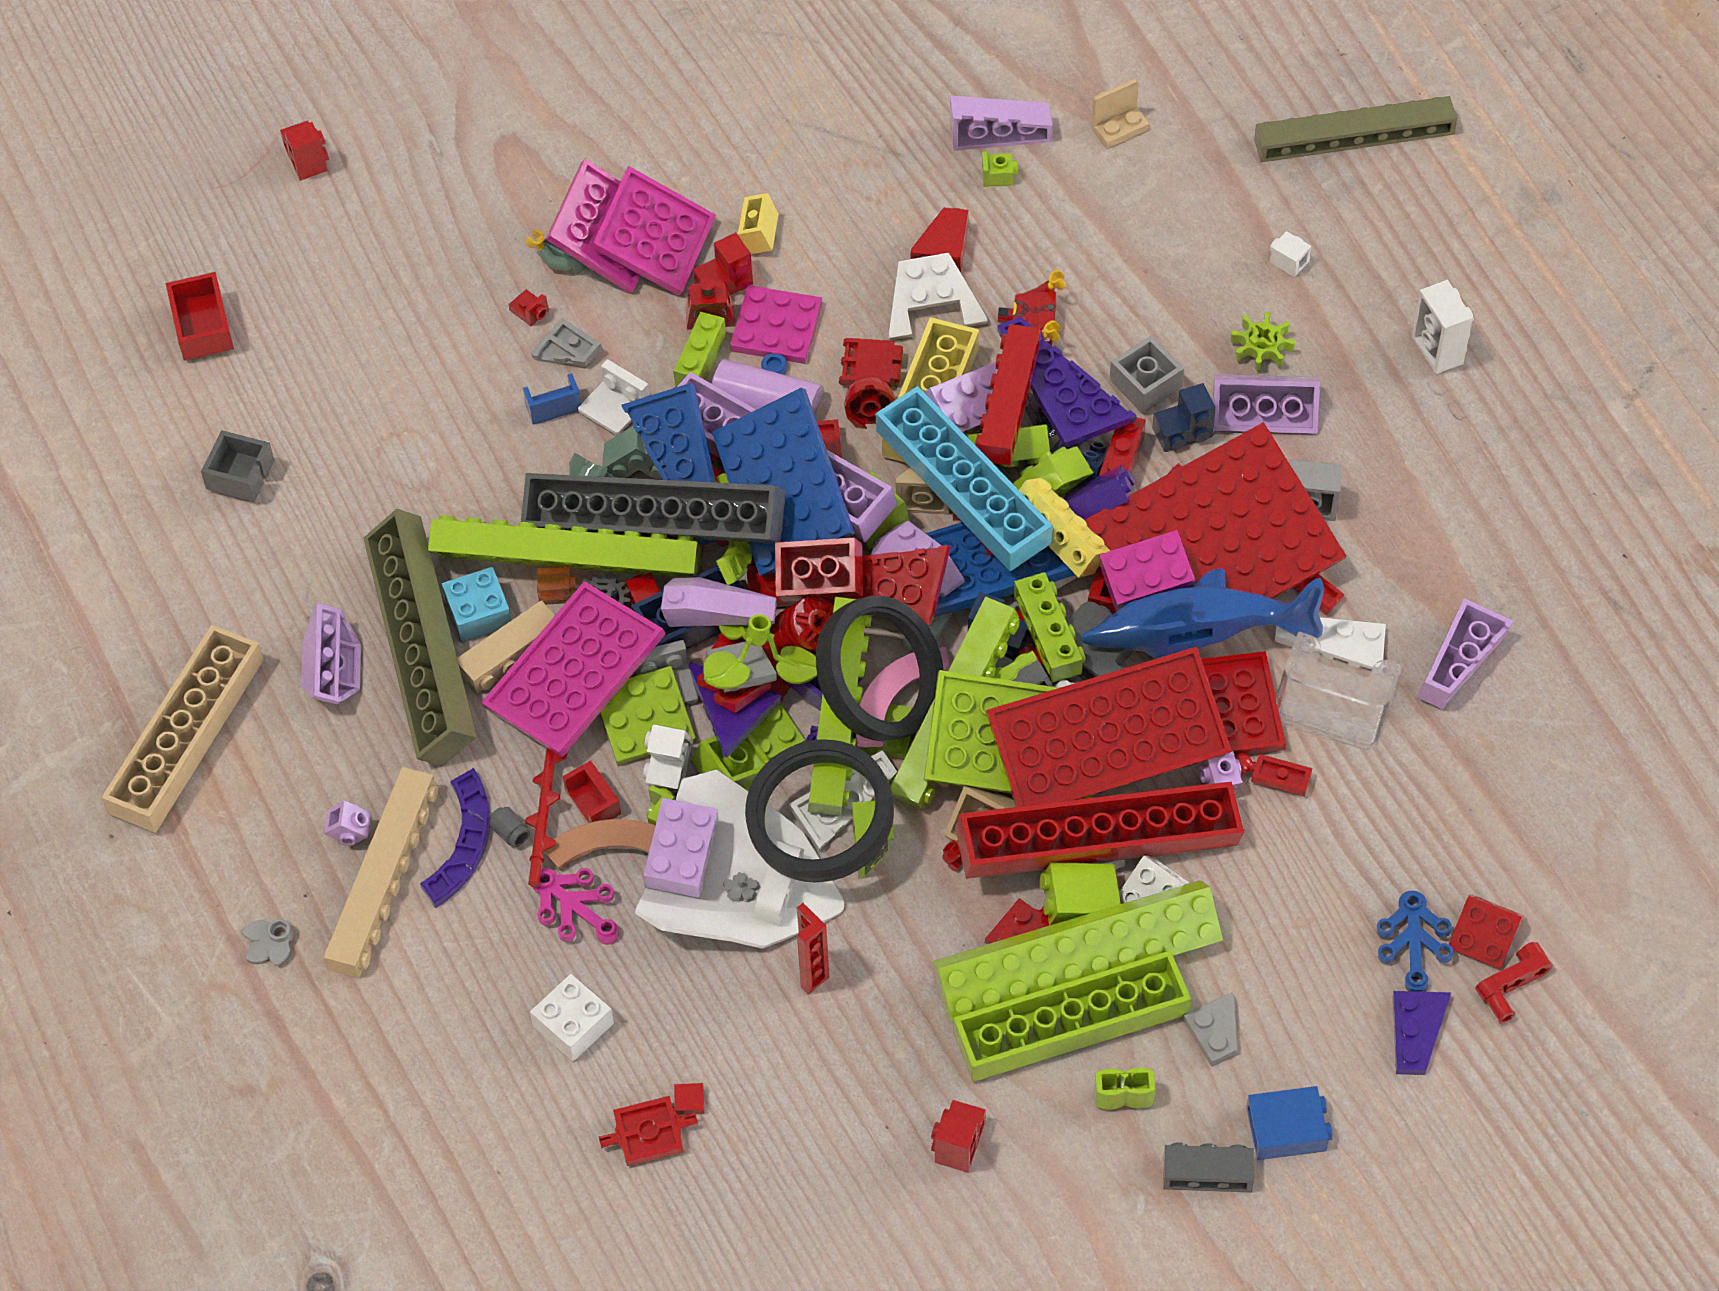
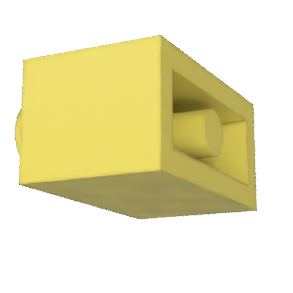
[738,193,779,254]

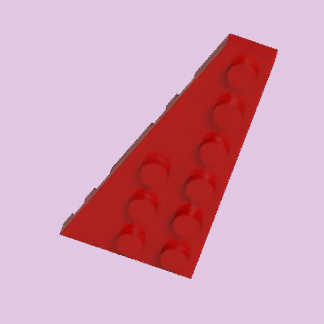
[826,545,951,626]

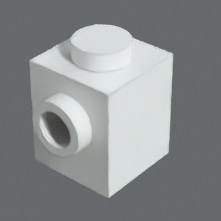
[1269,231,1311,277]

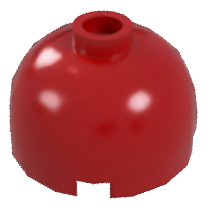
[844,376,896,429]

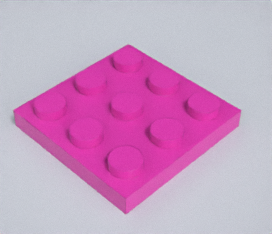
[730,285,822,364]

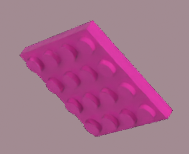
[546,158,640,294]
[590,166,716,296]

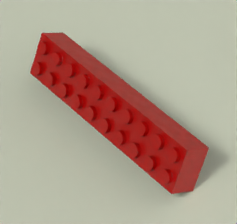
[955,781,1244,879]

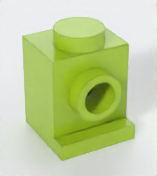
[982,151,1018,187]

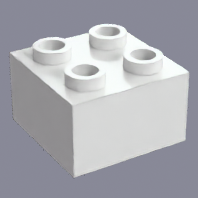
[530,974,614,1062]

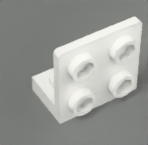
[578,359,649,435]
[1119,855,1190,904]

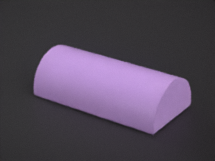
[712,359,824,415]

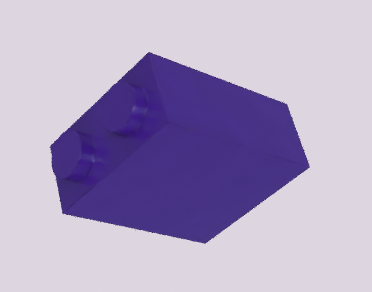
[1063,465,1136,520]

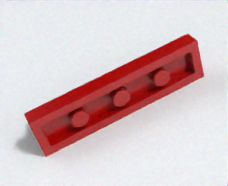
[797,903,830,995]

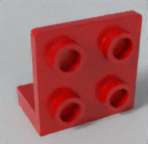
[1449,894,1524,969]

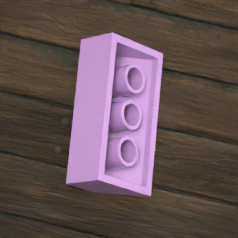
[1212,374,1320,434]

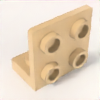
[1092,79,1150,149]

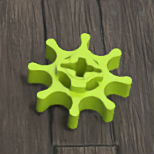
[1230,311,1295,371]

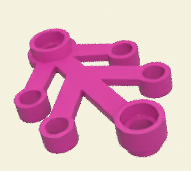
[532,868,619,945]

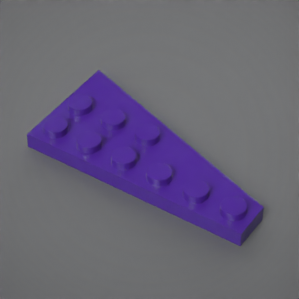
[997,317,1137,448]

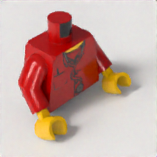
[998,270,1066,346]

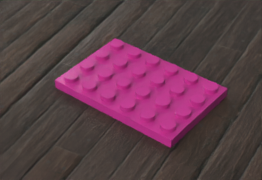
[481,581,666,758]

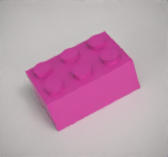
[1099,530,1195,612]

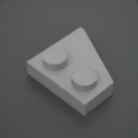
[531,318,602,367]
[1183,992,1237,1067]

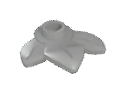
[241,919,294,966]

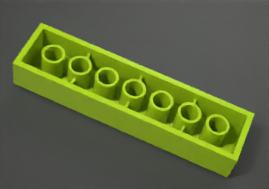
[953,950,1191,1082]

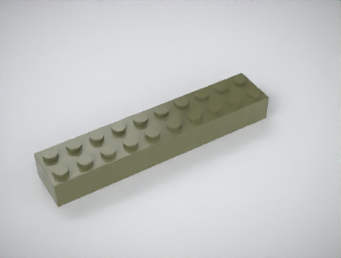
[363,509,477,766]

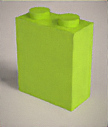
[1040,862,1121,926]

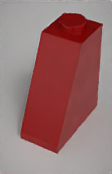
[910,207,969,273]

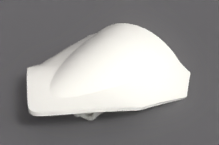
[635,770,844,949]

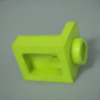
[647,785,675,825]

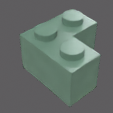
[602,426,662,480]

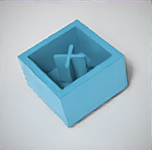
[442,567,511,643]

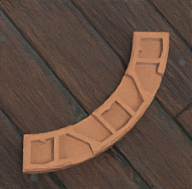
[543,819,656,870]

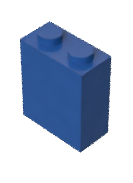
[1246,1086,1332,1160]

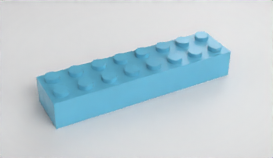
[876,386,1053,571]

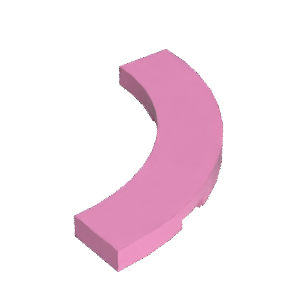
[854,647,950,747]

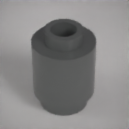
[489,807,530,847]

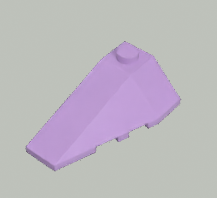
[661,577,777,627]

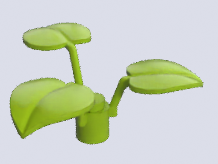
[703,614,817,689]

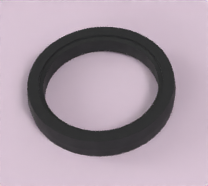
[816,596,944,741]
[745,739,894,883]

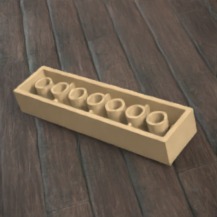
[101,625,264,833]

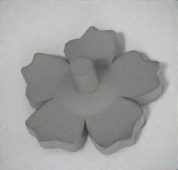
[723,872,758,901]

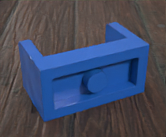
[523,373,581,425]

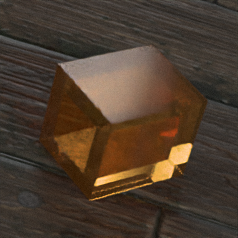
[537,566,576,605]

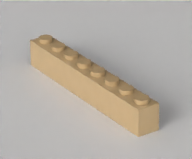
[323,767,438,978]

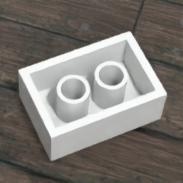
[1411,280,1473,374]

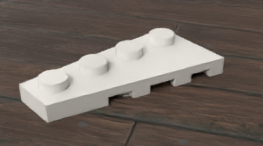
[1275,617,1386,675]
[789,750,897,852]

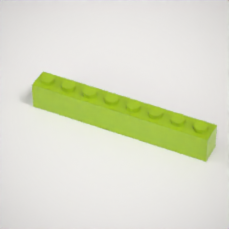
[891,596,1020,811]
[807,597,871,816]

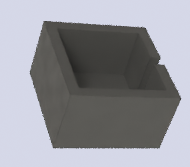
[201,430,275,502]

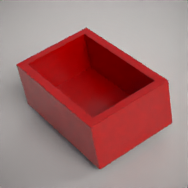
[165,272,234,361]

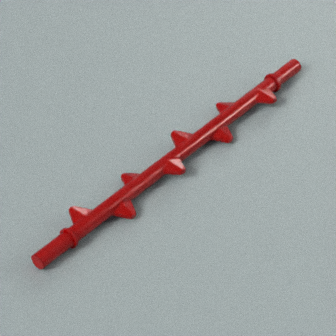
[525,747,568,887]

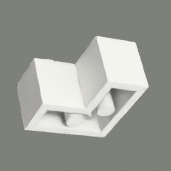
[643,725,693,792]

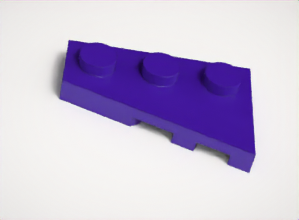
[1392,991,1451,1075]

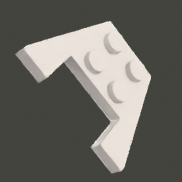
[888,253,987,340]

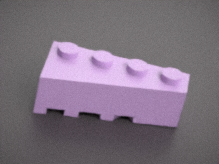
[950,96,1052,150]
[1417,598,1514,709]

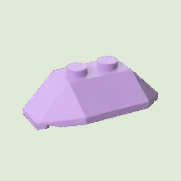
[871,521,965,597]
[301,603,361,704]

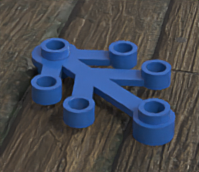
[1377,891,1453,992]

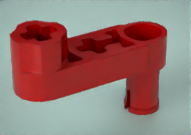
[1475,942,1553,1024]

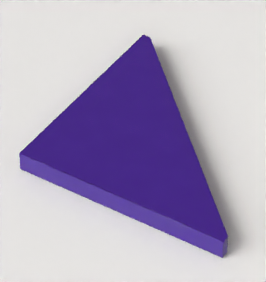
[688,662,781,758]

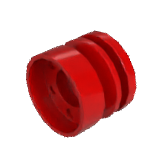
[770,596,834,656]

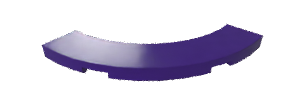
[420,768,490,908]

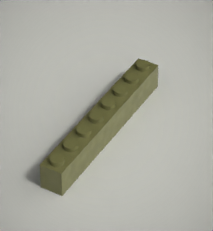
[1254,96,1457,162]

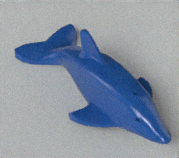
[1081,568,1324,659]

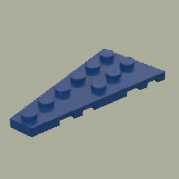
[621,383,720,545]

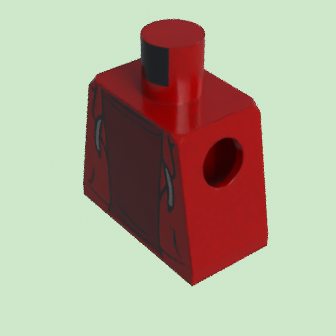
[686,278,735,330]

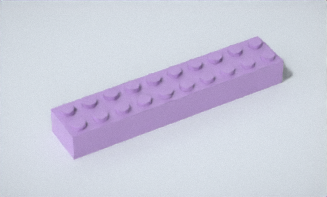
[677,372,897,543]

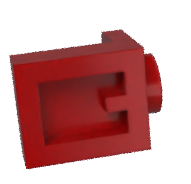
[508,289,549,326]

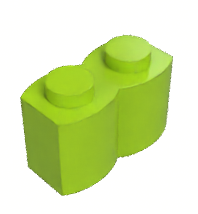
[1094,1067,1155,1110]

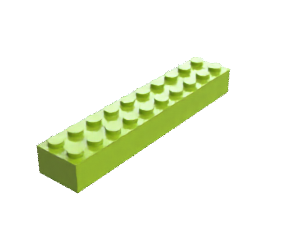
[428,515,703,578]
[931,880,1223,1023]

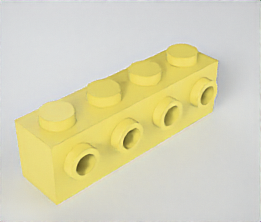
[1019,477,1110,578]

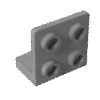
[634,640,698,705]

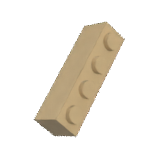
[457,601,555,695]

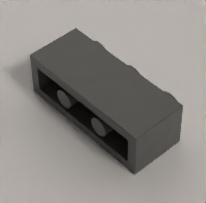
[1163,1142,1254,1193]

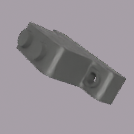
[1030,602,1134,680]

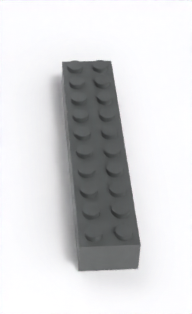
[521,473,786,544]

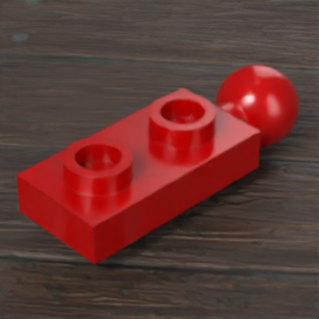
[714,661,780,713]
[1234,753,1313,797]

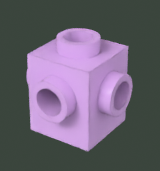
[1199,751,1242,790]
[324,801,371,846]

